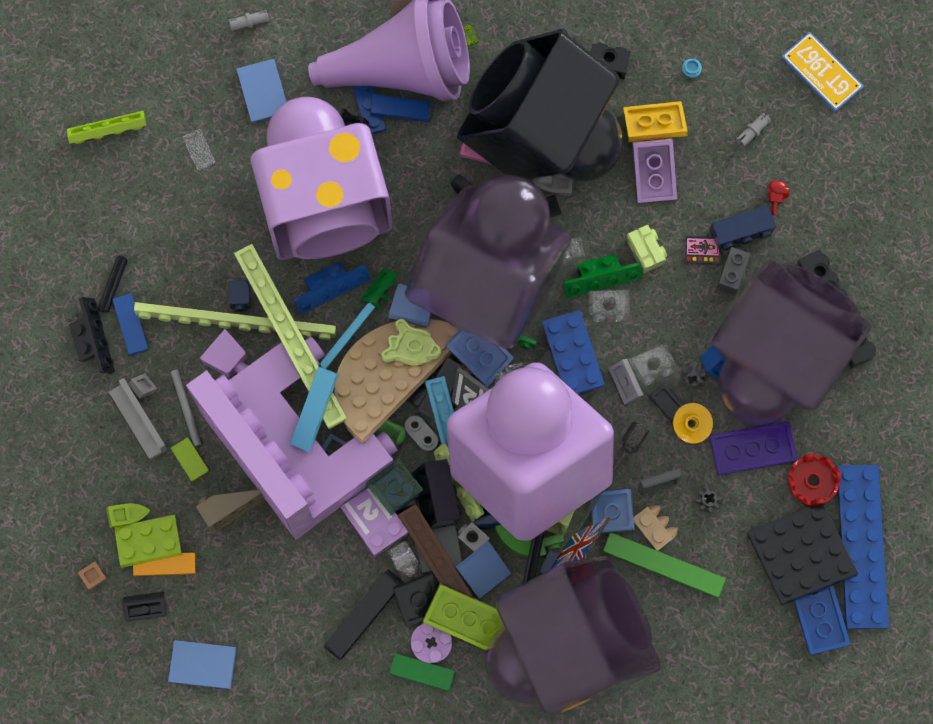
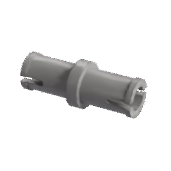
[228,10,269,31]
[735,113,771,148]

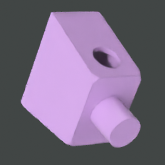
[200,329,248,378]

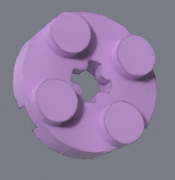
[411,623,452,664]

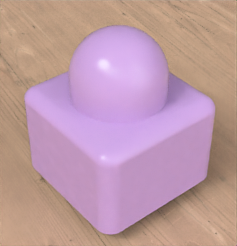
[447,363,614,541]

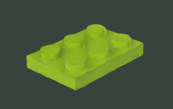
[114,515,182,568]

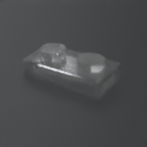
[182,129,216,173]

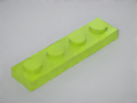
[67,111,147,144]

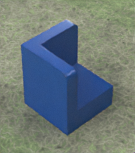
[700,344,734,381]

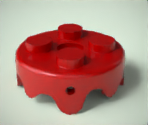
[787,453,841,506]

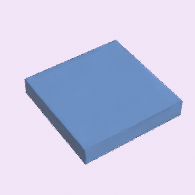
[388,284,437,327]
[591,489,635,534]
[456,541,511,599]

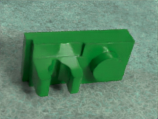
[360,269,397,309]

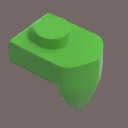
[375,419,406,446]

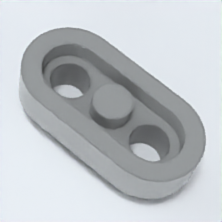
[405,416,438,452]

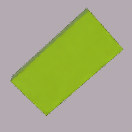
[171,437,210,483]

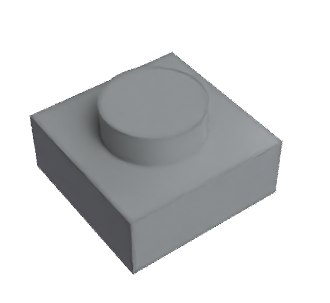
[128,374,157,399]

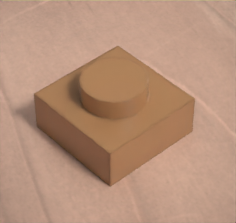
[78,561,107,590]

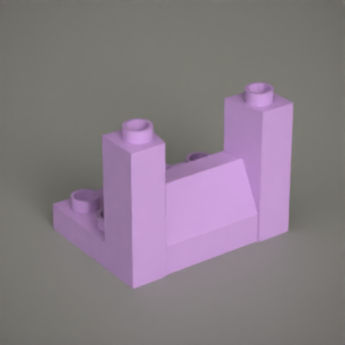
[186,337,398,540]

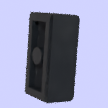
[122,592,167,621]

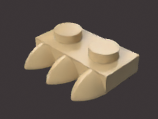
[634,505,678,551]

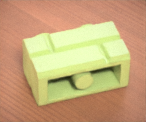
[626,225,667,274]

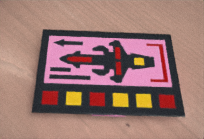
[685,236,721,264]

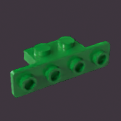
[563,254,642,298]

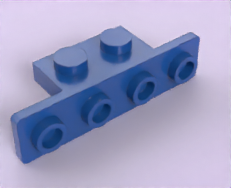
[293,261,371,315]

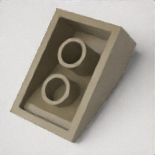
[196,490,265,534]

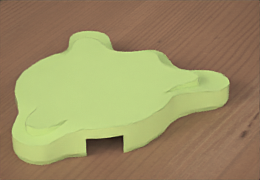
[381,319,441,366]

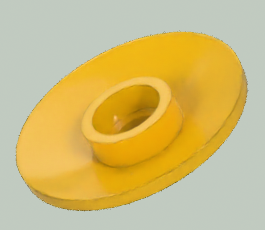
[673,403,713,444]

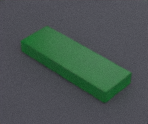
[389,653,455,691]

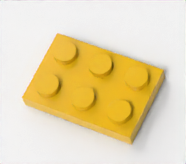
[623,101,688,142]

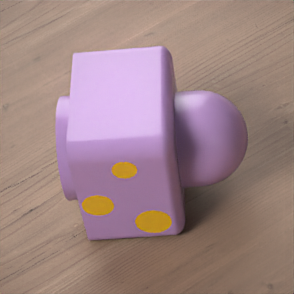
[250,97,393,260]

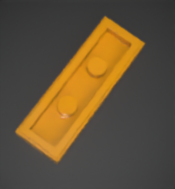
[133,553,196,576]

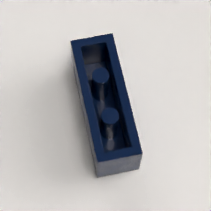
[709,205,776,250]

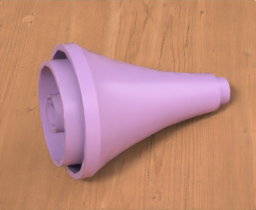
[308,0,470,101]

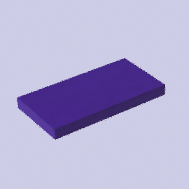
[709,422,798,476]

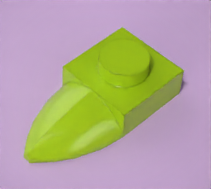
[106,503,150,528]

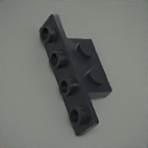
[69,297,115,374]

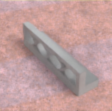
[109,378,168,460]

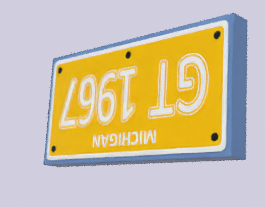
[781,32,864,113]

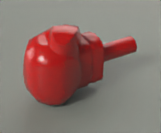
[768,180,790,215]

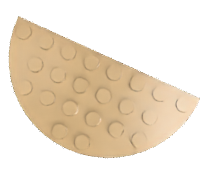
[335,319,461,444]

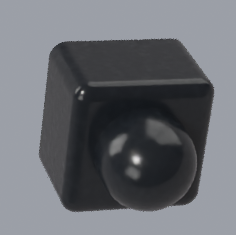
[457,29,623,181]

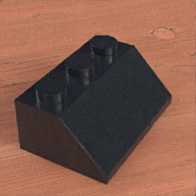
[412,459,461,529]

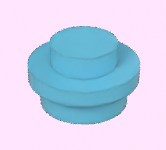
[682,59,702,78]

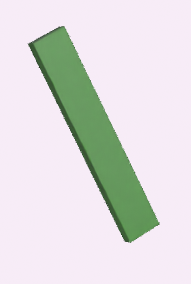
[603,532,726,598]

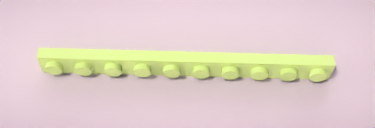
[234,244,347,429]
[134,302,336,340]

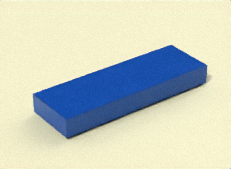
[370,94,430,122]
[112,293,149,356]

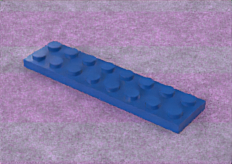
[837,465,889,629]

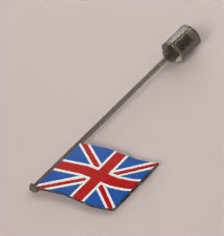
[543,422,649,582]

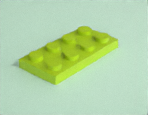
[423,583,516,656]

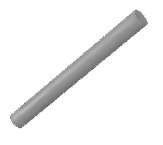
[170,370,202,447]

